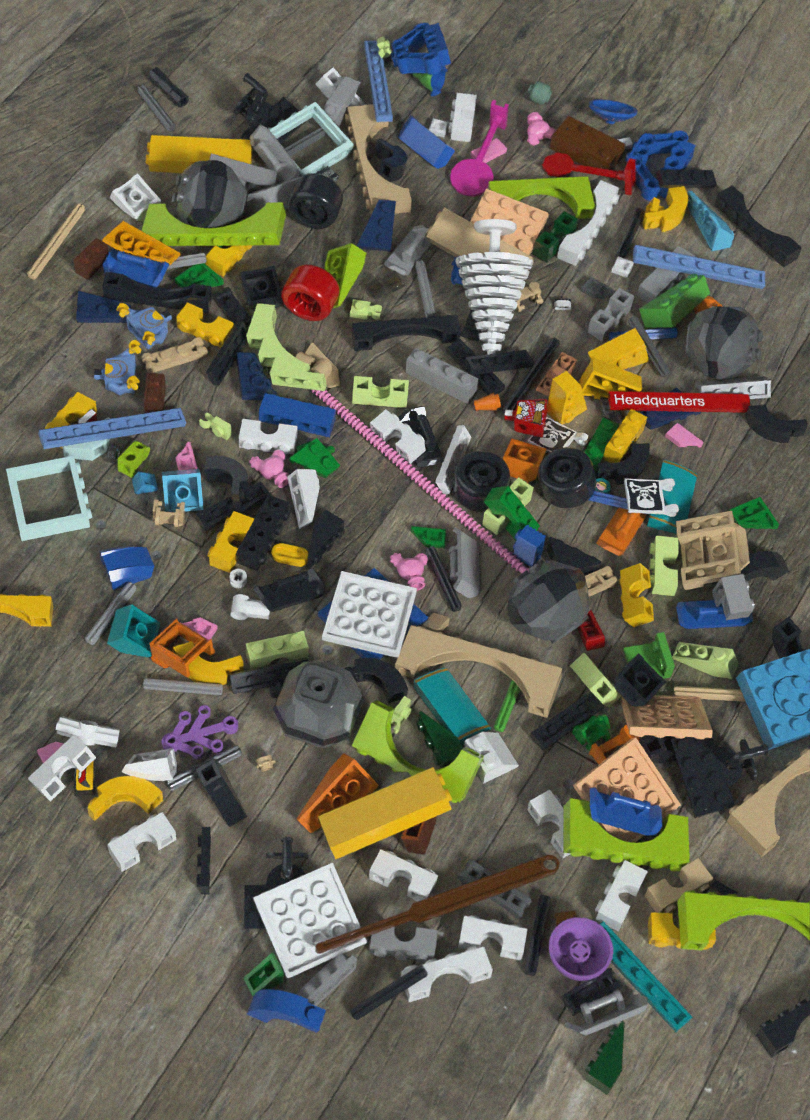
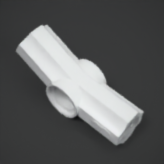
[56,716,120,747]

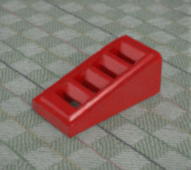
[577,610,605,651]

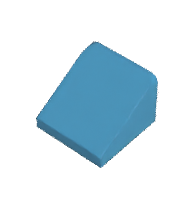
[132,472,158,494]

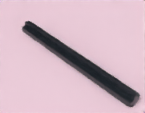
[503,337,560,413]

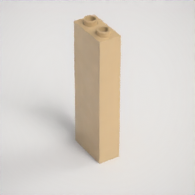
[426,208,534,271]

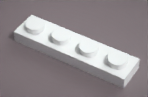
[435,425,471,494]

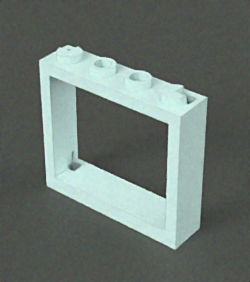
[268,102,354,177]
[6,456,92,541]

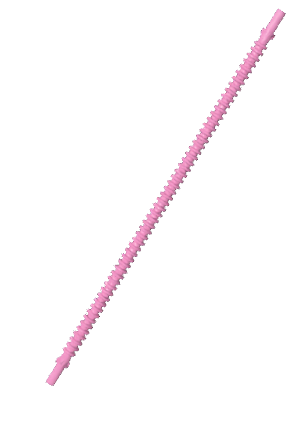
[312,390,529,574]

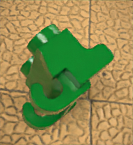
[572,714,611,751]

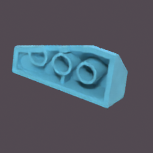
[687,191,734,251]

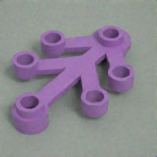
[161,705,238,760]

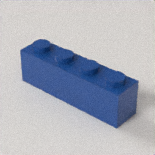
[259,393,336,437]

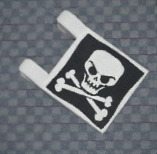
[527,417,588,454]
[624,478,679,517]

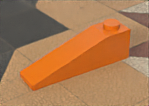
[296,753,379,833]

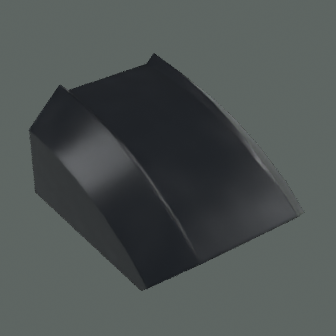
[239,266,283,311]
[615,653,666,706]

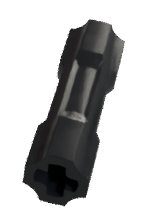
[148,67,189,108]

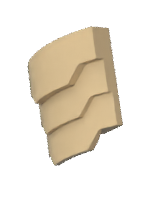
[676,511,750,590]

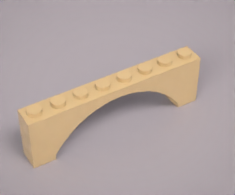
[344,104,412,215]
[395,625,562,718]
[727,747,810,857]

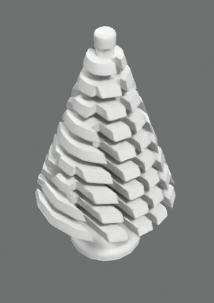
[455,219,533,355]

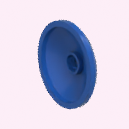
[589,99,638,124]

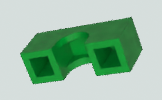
[484,486,540,541]

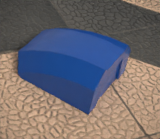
[99,546,154,590]

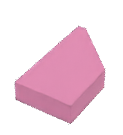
[665,423,704,447]
[175,442,198,471]

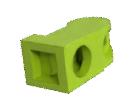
[118,441,150,478]

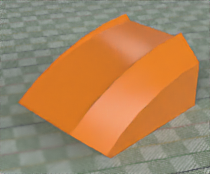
[503,439,547,483]

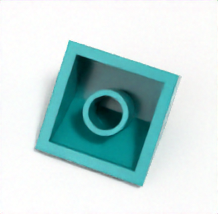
[107,604,161,657]

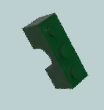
[533,211,578,263]

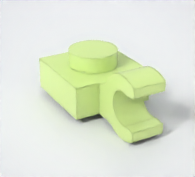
[377,36,392,58]
[199,413,231,440]
[391,696,412,734]

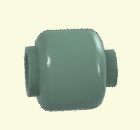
[527,81,553,105]

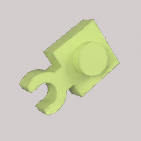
[350,299,382,320]

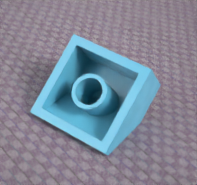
[162,469,203,512]

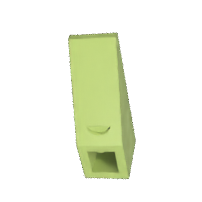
[672,642,739,679]
[570,653,622,708]

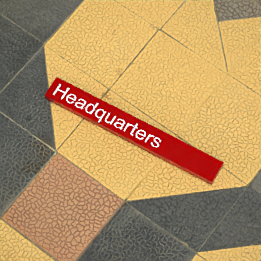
[608,391,751,413]

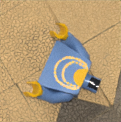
[116,303,172,350]
[94,340,141,395]

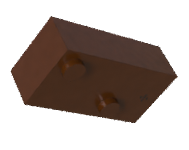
[550,116,626,178]

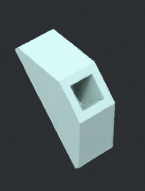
[62,417,110,461]

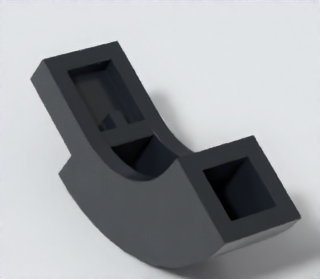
[745,405,808,443]
[595,443,650,485]
[772,617,803,659]
[640,735,676,763]

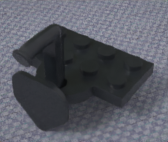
[233,73,307,151]
[670,737,769,818]
[244,837,308,929]

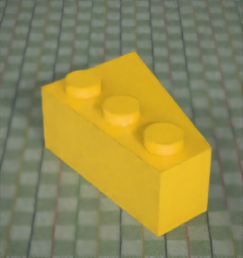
[587,328,649,370]
[578,358,642,399]

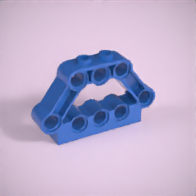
[391,23,451,75]
[625,130,696,201]

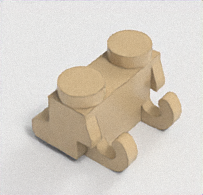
[515,282,543,312]
[152,500,185,527]

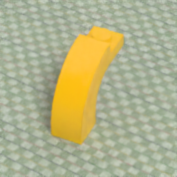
[642,186,688,232]
[173,641,244,685]
[87,776,163,821]

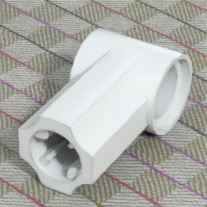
[230,594,270,620]

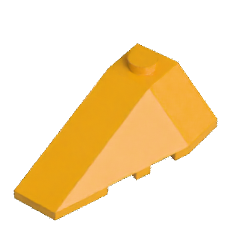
[102,221,181,265]

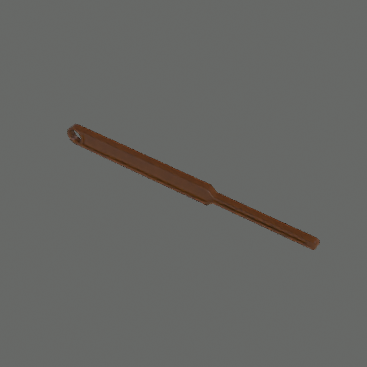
[315,855,560,954]

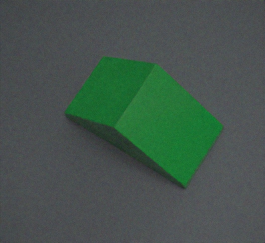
[244,953,283,996]

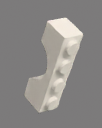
[401,946,493,1002]

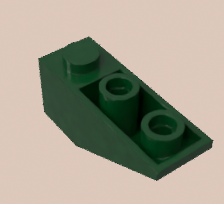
[416,711,463,768]
[585,1021,625,1095]

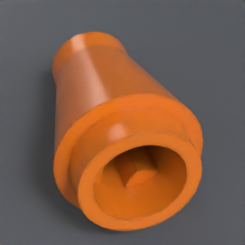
[474,393,501,411]

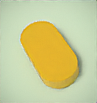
[271,543,309,567]

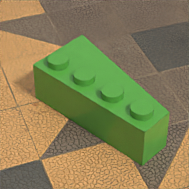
[639,274,710,328]

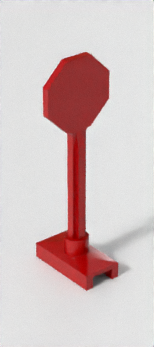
[542,153,636,195]

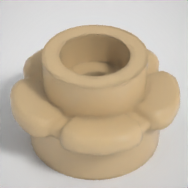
[256,755,276,772]

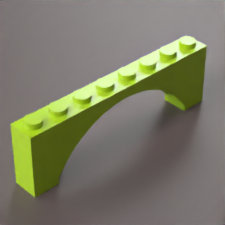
[142,202,286,246]
[677,891,810,951]

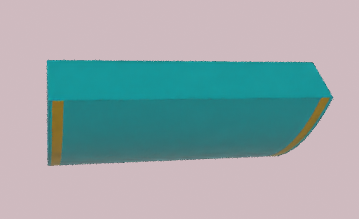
[647,459,697,534]
[413,668,491,746]

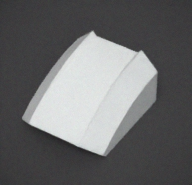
[110,173,161,222]
[121,748,177,781]

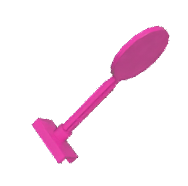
[450,100,509,197]

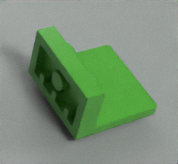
[623,632,675,678]

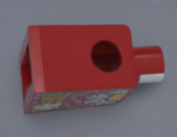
[504,399,547,438]

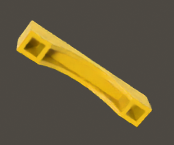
[0,594,53,627]

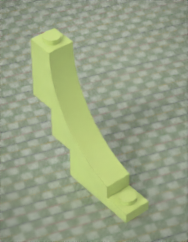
[246,303,327,391]

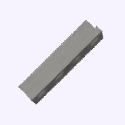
[695,376,771,399]
[288,954,357,1028]

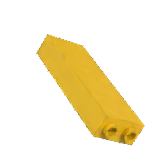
[146,135,252,173]
[318,767,452,859]

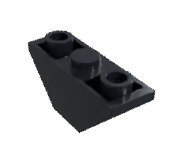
[547,536,602,576]

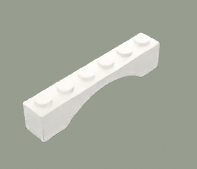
[557,180,620,266]

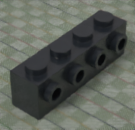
[236,495,291,571]

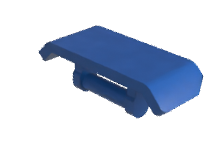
[398,115,455,169]
[103,248,169,287]
[676,600,753,629]
[590,788,662,836]

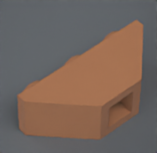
[536,352,578,396]

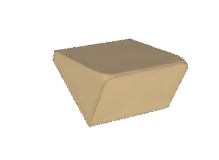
[421,613,450,632]

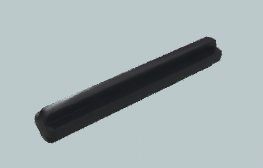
[616,208,645,258]
[425,546,462,612]
[524,895,551,976]
[350,965,428,1020]

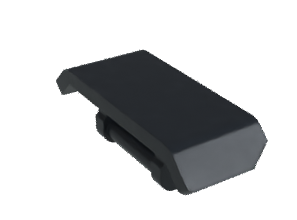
[398,406,445,467]
[253,569,325,612]

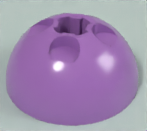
[549,917,613,981]

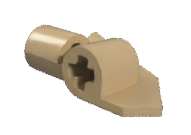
[295,343,340,388]

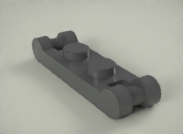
[457,860,532,919]

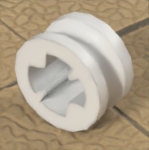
[230,569,247,588]

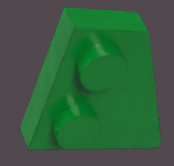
[175,263,224,288]
[289,438,341,479]
[729,497,779,529]

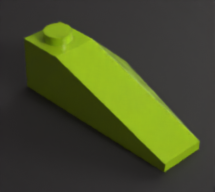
[325,243,366,308]

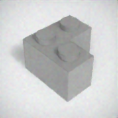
[712,574,754,620]

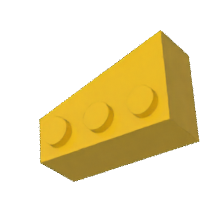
[547,371,587,425]

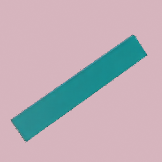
[600,921,692,1032]

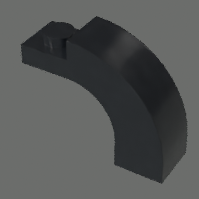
[373,138,408,182]
[205,456,250,508]
[741,551,790,581]
[344,658,408,703]

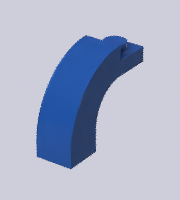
[247,989,326,1033]

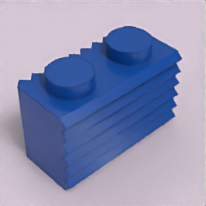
[513,525,545,567]

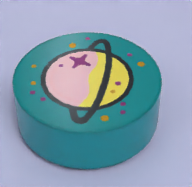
[595,478,611,494]

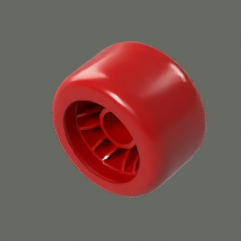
[282,264,340,321]

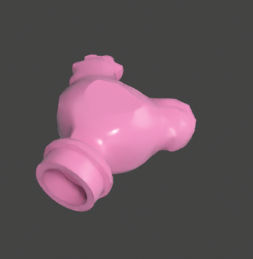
[527,112,556,145]
[249,450,289,488]
[390,553,428,591]

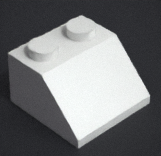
[464,732,519,784]

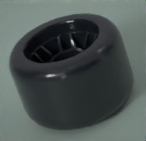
[288,173,343,229]
[538,447,597,509]
[453,451,510,512]

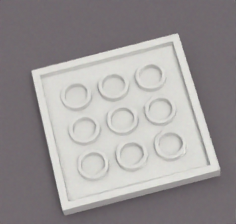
[322,571,417,658]
[253,863,367,979]

